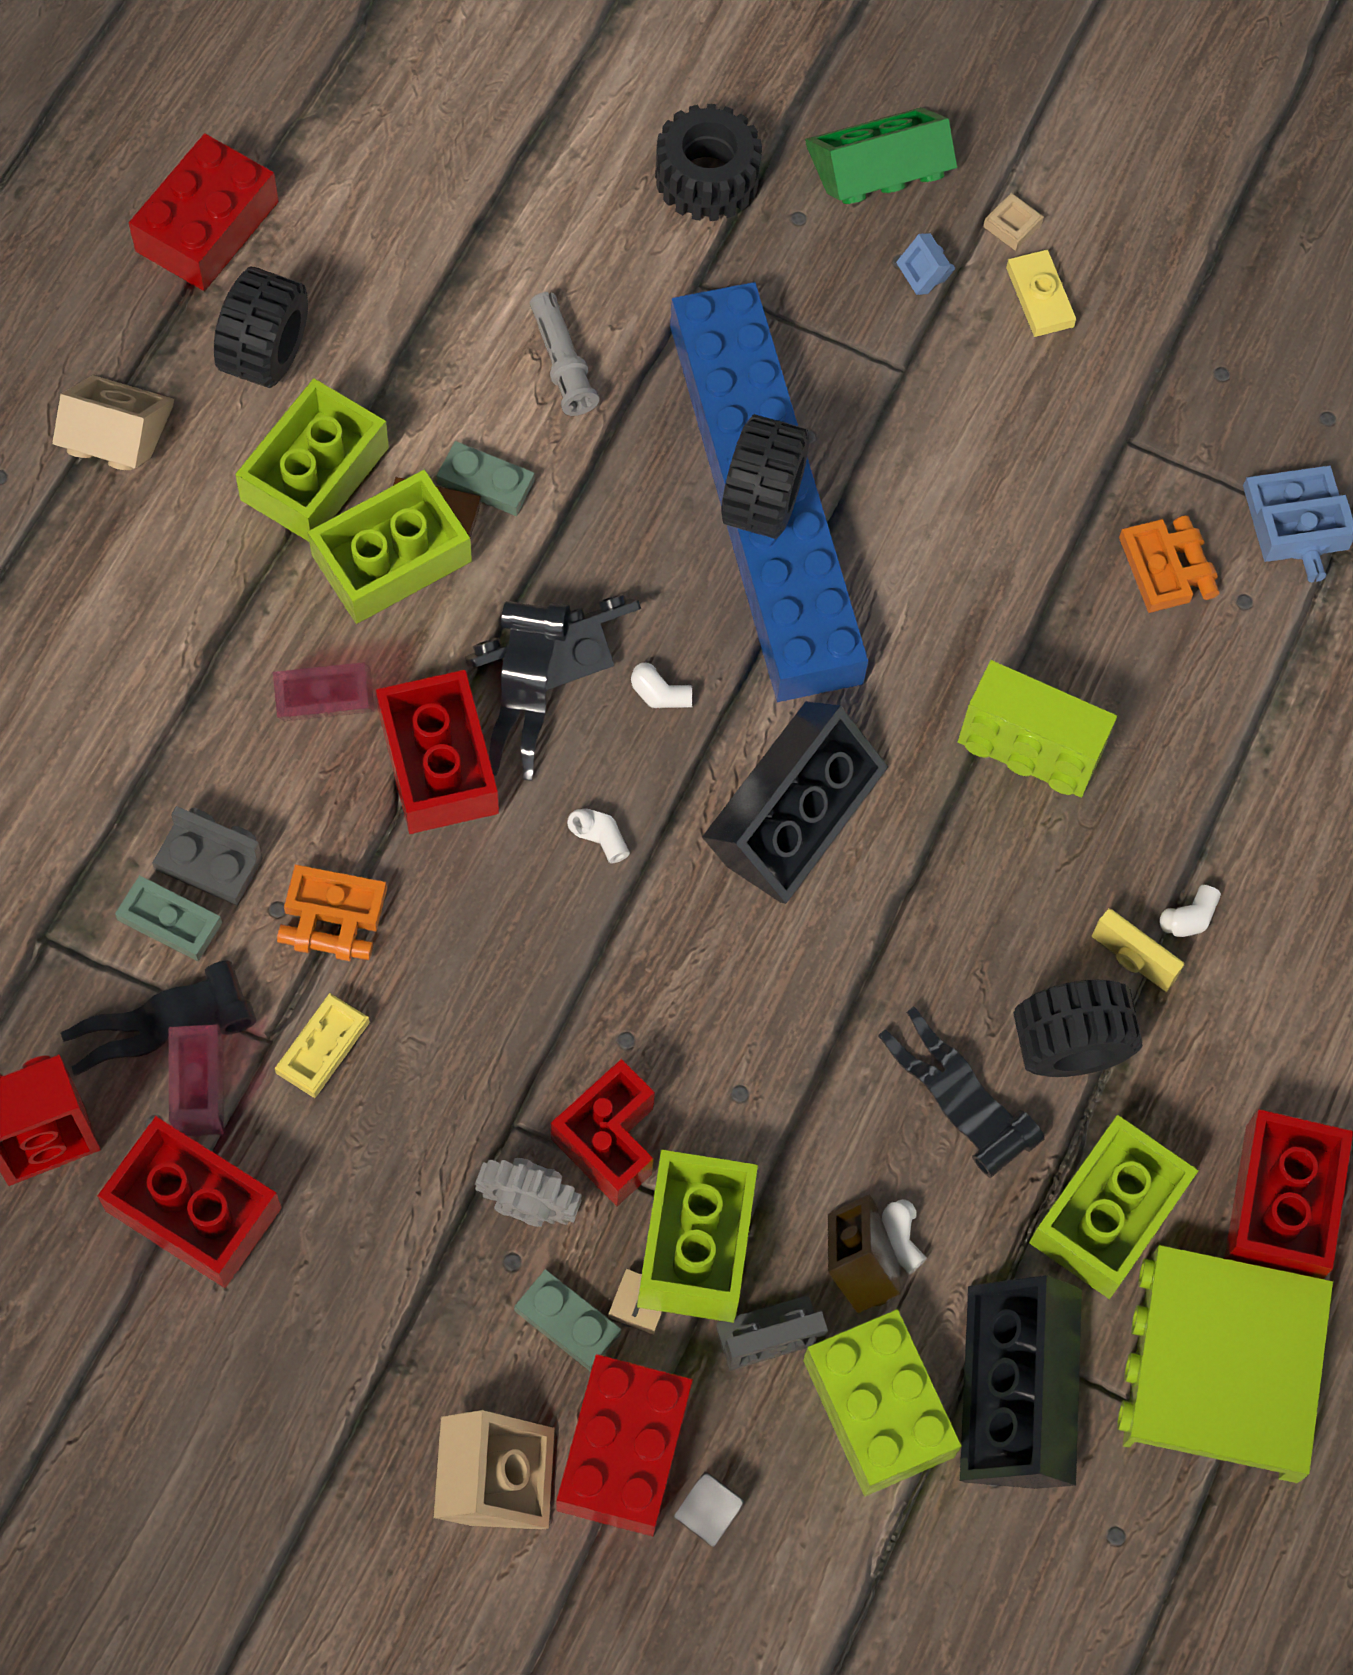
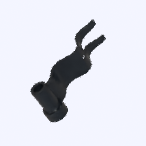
[489,601,571,781]
[60,960,257,1076]
[878,1006,1045,1178]

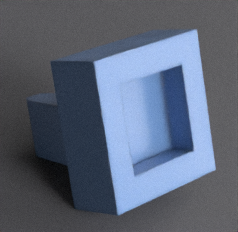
[896,233,955,295]

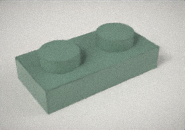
[436,441,535,516]
[115,875,222,962]
[514,1269,622,1372]

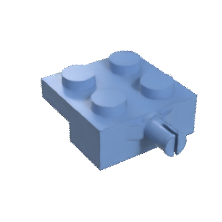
[1243,466,1353,583]

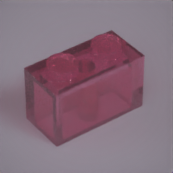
[273,662,375,722]
[169,1025,224,1136]

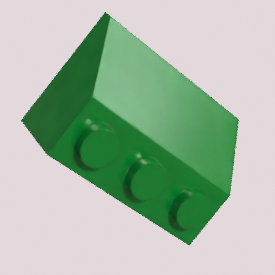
[805,107,957,204]

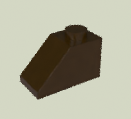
[828,1194,901,1314]

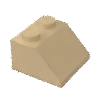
[52,375,174,470]
[434,1410,555,1529]

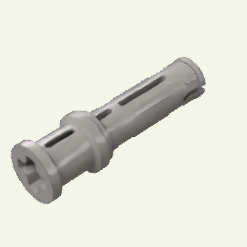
[530,292,599,416]

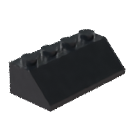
[702,701,888,904]
[959,1275,1082,1489]

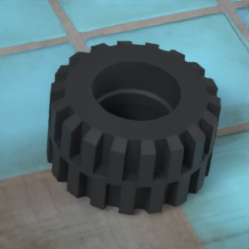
[655,104,762,221]
[214,266,308,388]
[721,414,809,539]
[1013,979,1143,1077]

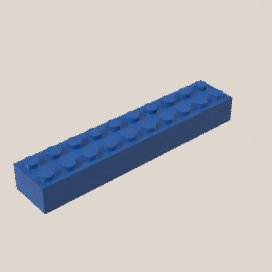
[670,282,868,702]

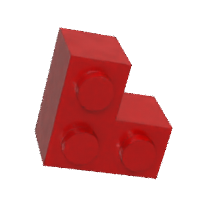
[551,1059,655,1207]

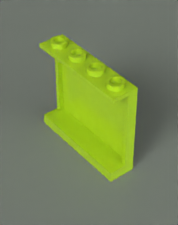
[1117,1245,1333,1483]

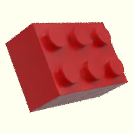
[128,133,279,292]
[376,670,499,834]
[0,1054,101,1186]
[1224,1109,1353,1279]
[97,1116,282,1288]
[556,1354,693,1537]

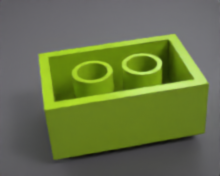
[235,378,389,542]
[308,469,472,624]
[957,660,1118,798]
[1029,1115,1199,1300]
[637,1150,758,1323]
[803,1309,962,1497]

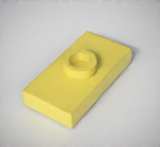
[1006,250,1076,337]
[1092,908,1184,992]
[275,993,370,1098]

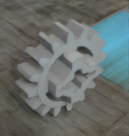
[475,1158,582,1227]

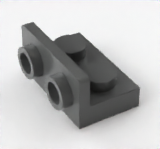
[152,806,263,906]
[716,1296,828,1371]

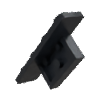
[465,594,641,690]

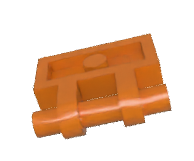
[1119,515,1220,613]
[277,864,387,962]

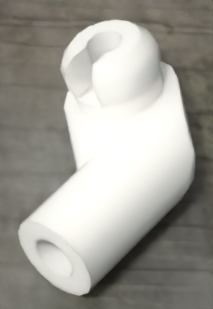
[631,662,692,708]
[567,809,630,863]
[1160,885,1221,937]
[882,1200,927,1274]

